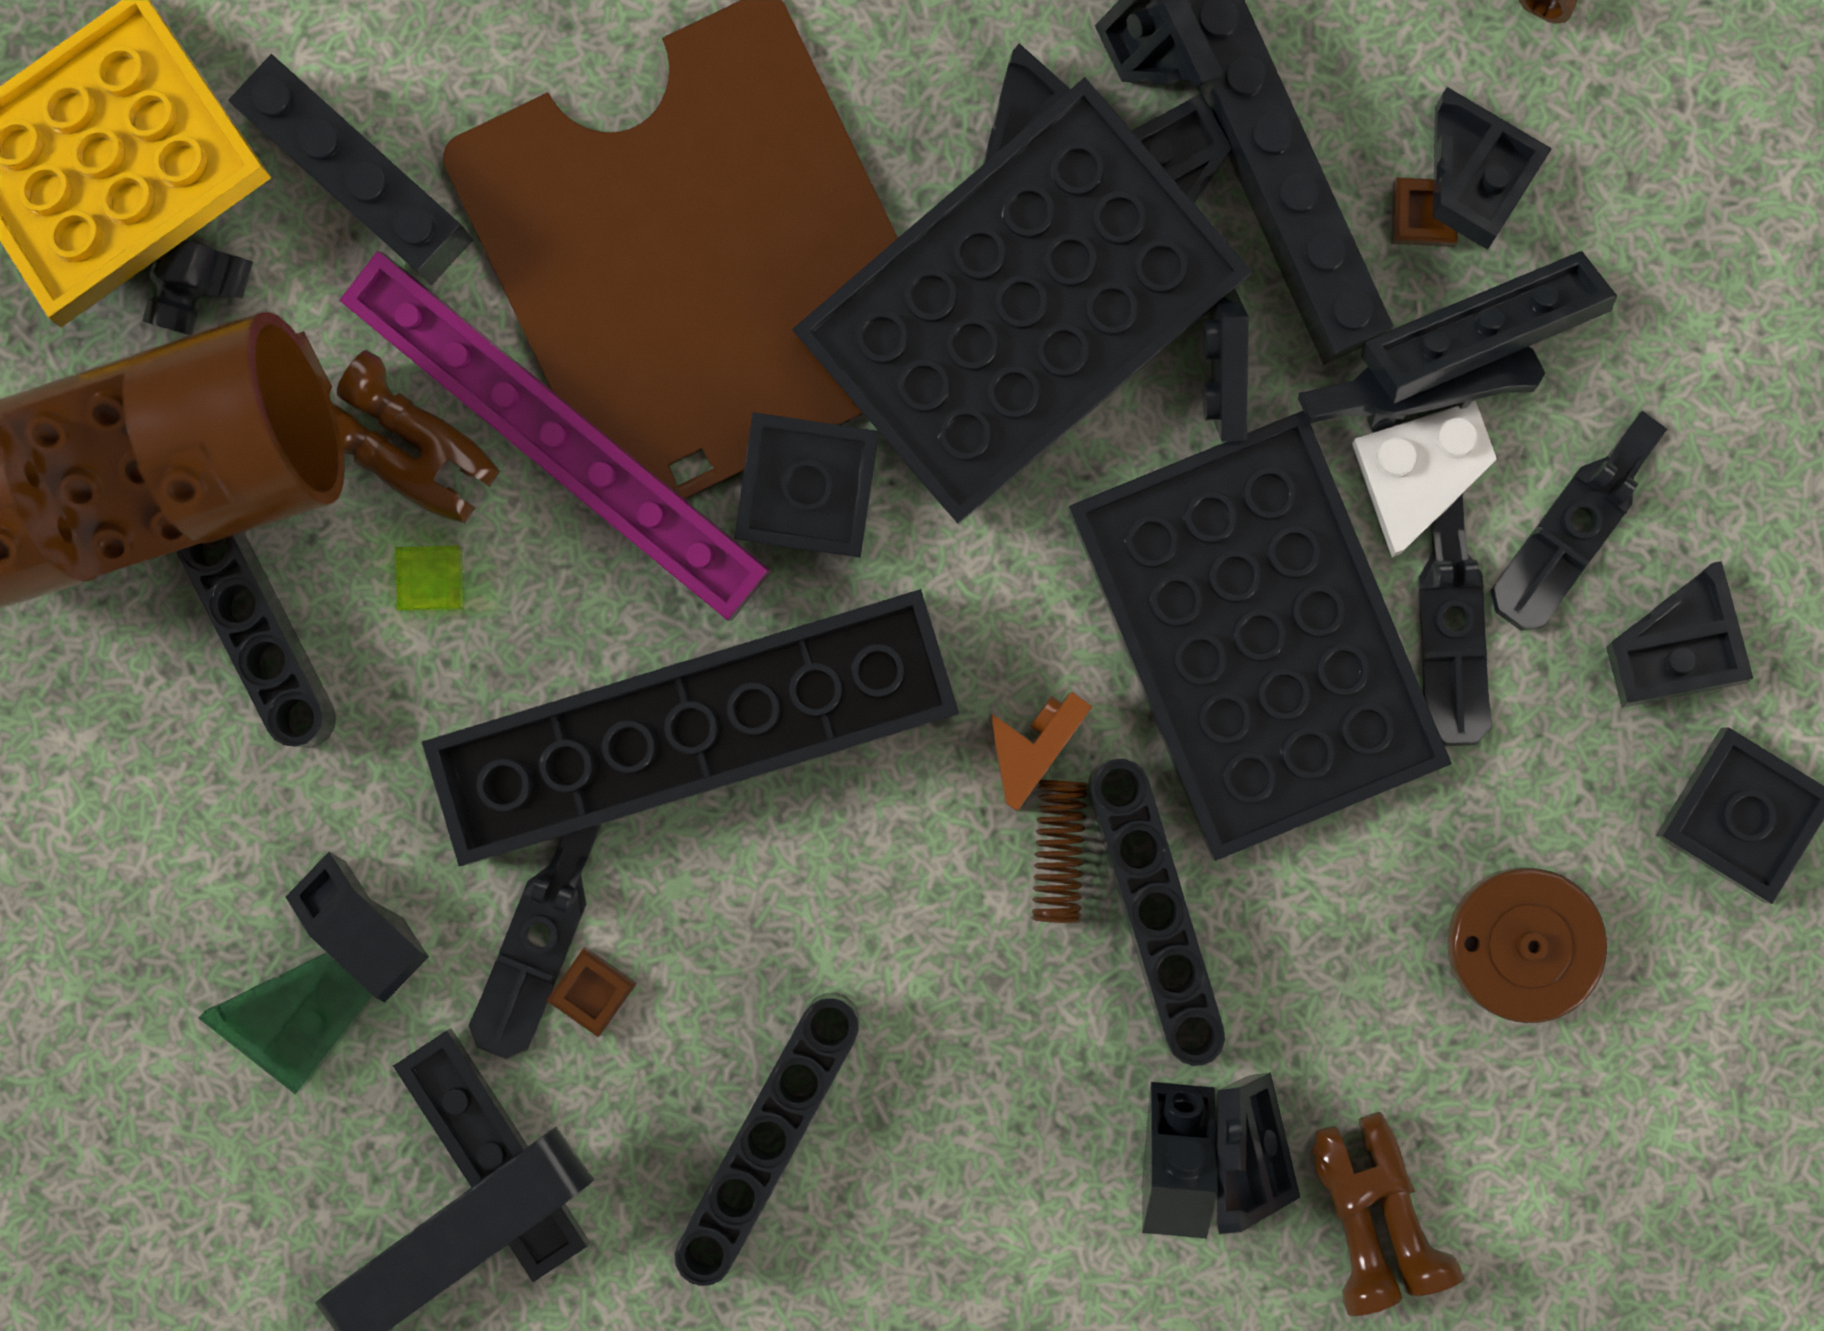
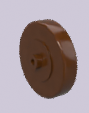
[1447,867,1607,1023]

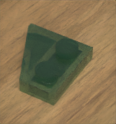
[199,952,375,1094]

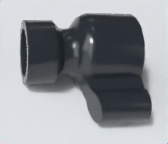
[142,240,253,335]

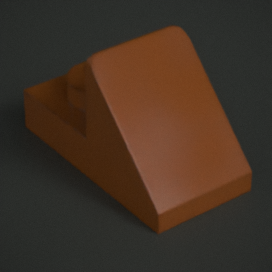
[990,692,1093,811]

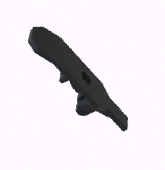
[1298,346,1545,432]
[1491,411,1668,631]
[1418,493,1493,746]
[469,824,602,1060]

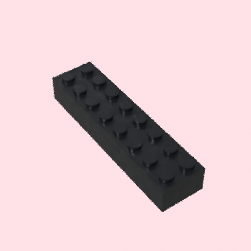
[422,589,959,867]

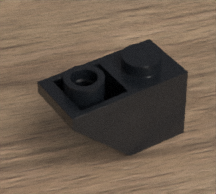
[1142,1082,1218,1239]

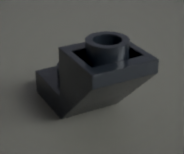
[285,852,429,1003]

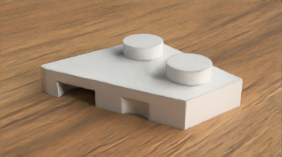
[1352,400,1497,557]

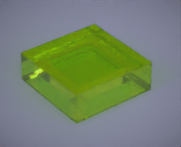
[395,545,464,612]

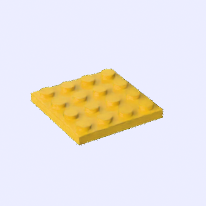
[0,0,271,328]

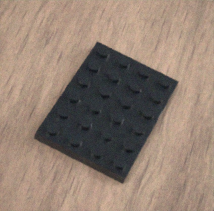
[792,77,1253,525]
[1067,411,1452,861]

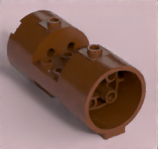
[0,311,345,609]

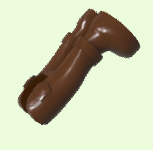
[332,350,500,523]

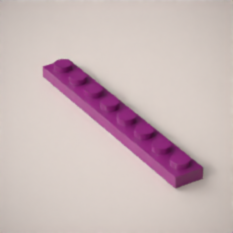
[339,250,772,621]

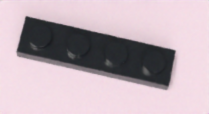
[1361,250,1617,403]
[393,1028,590,1282]

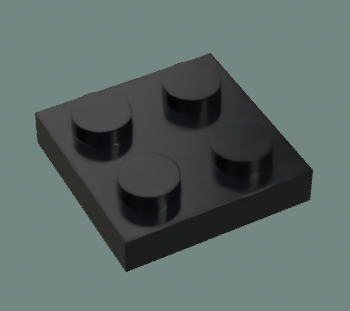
[734,412,879,558]
[1655,727,1824,904]

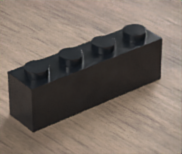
[228,53,474,286]

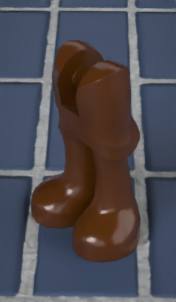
[1311,1112,1464,1316]

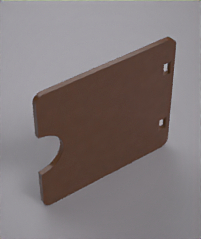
[443,0,898,500]

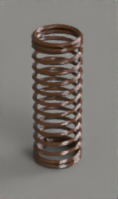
[1031,780,1088,923]

